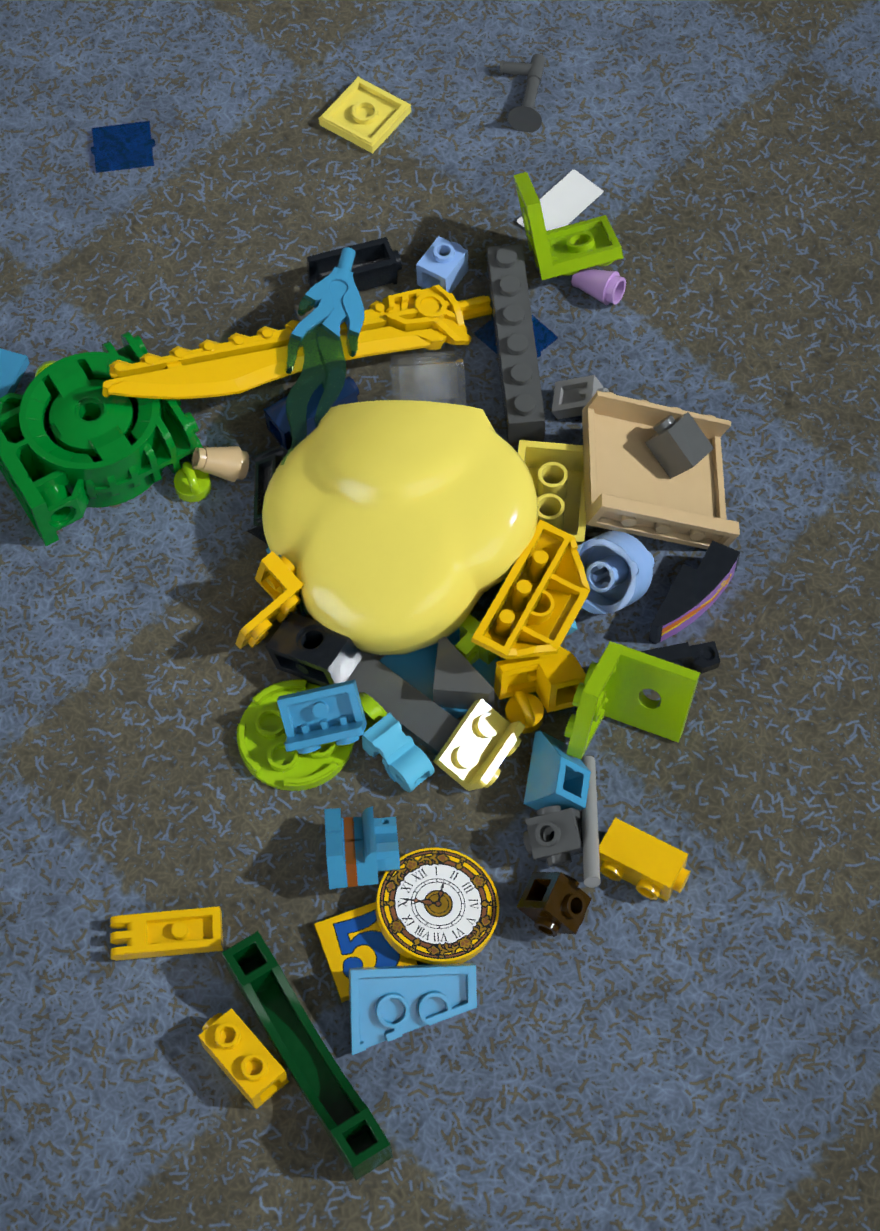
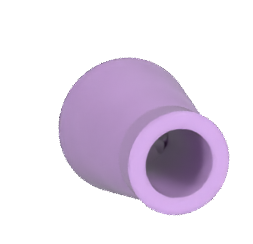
[571,269,626,305]

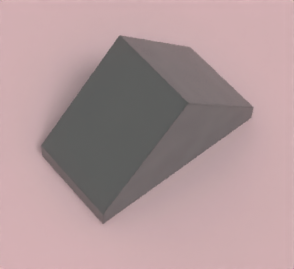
[433,637,494,709]

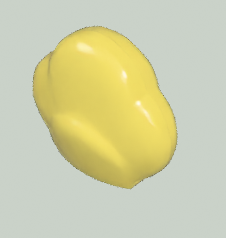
[262,400,538,655]

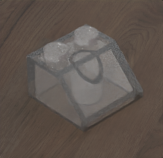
[390,350,466,405]

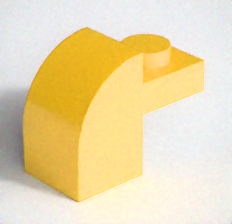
[494,646,586,713]

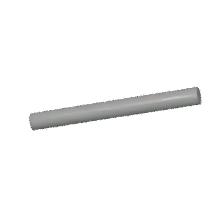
[581,756,601,888]

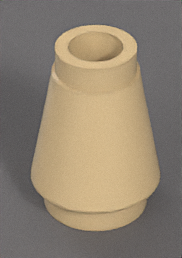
[192,446,249,482]

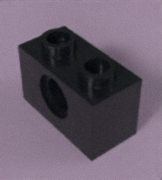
[266,612,363,686]

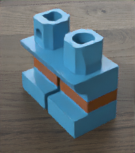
[324,806,400,889]

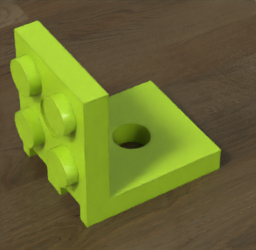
[513,172,623,280]
[564,641,700,759]

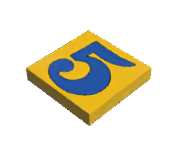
[314,902,418,1003]

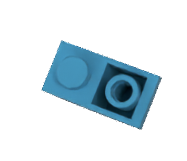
[524,730,591,810]

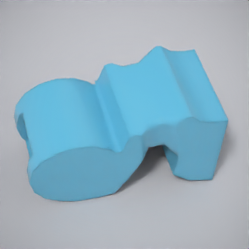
[362,713,435,793]

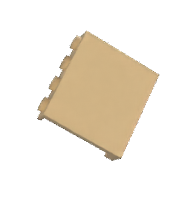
[582,391,740,550]

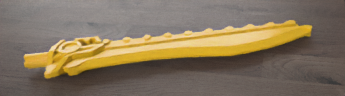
[102,284,492,399]

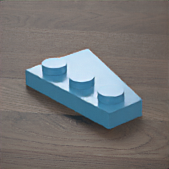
[349,963,477,1055]

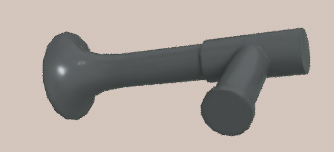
[500,54,546,133]

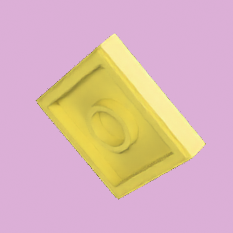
[319,77,411,154]

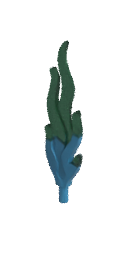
[281,247,364,465]

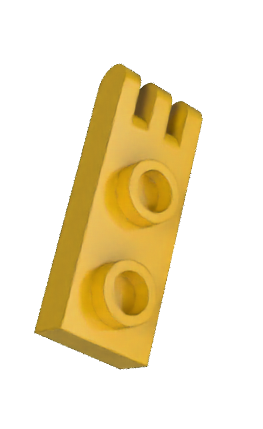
[110,906,223,960]

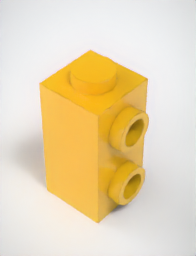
[599,818,691,902]
[198,1008,289,1109]

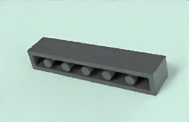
[487,244,545,446]

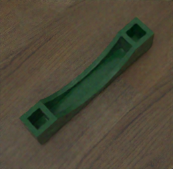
[222,931,393,1180]

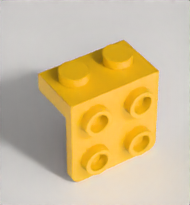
[235,551,304,650]

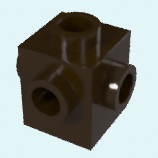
[517,872,592,937]

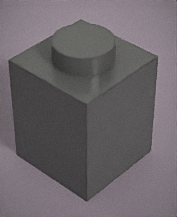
[645,412,714,479]

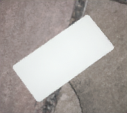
[517,170,604,231]

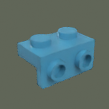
[277,679,367,754]

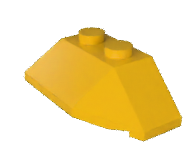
[471,519,590,660]

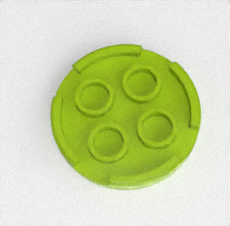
[237,679,354,791]

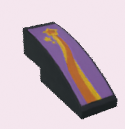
[649,540,740,644]

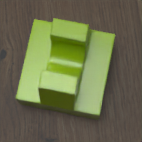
[455,615,498,665]

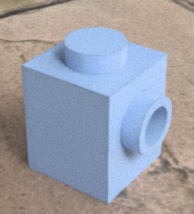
[416,236,468,293]

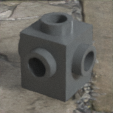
[523,805,583,867]

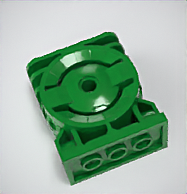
[0,332,203,546]

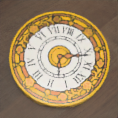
[375,847,499,965]

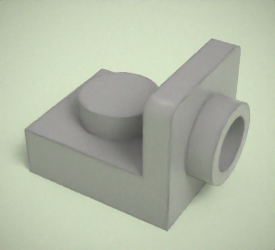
[552,375,609,419]

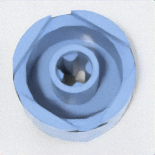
[577,531,654,614]

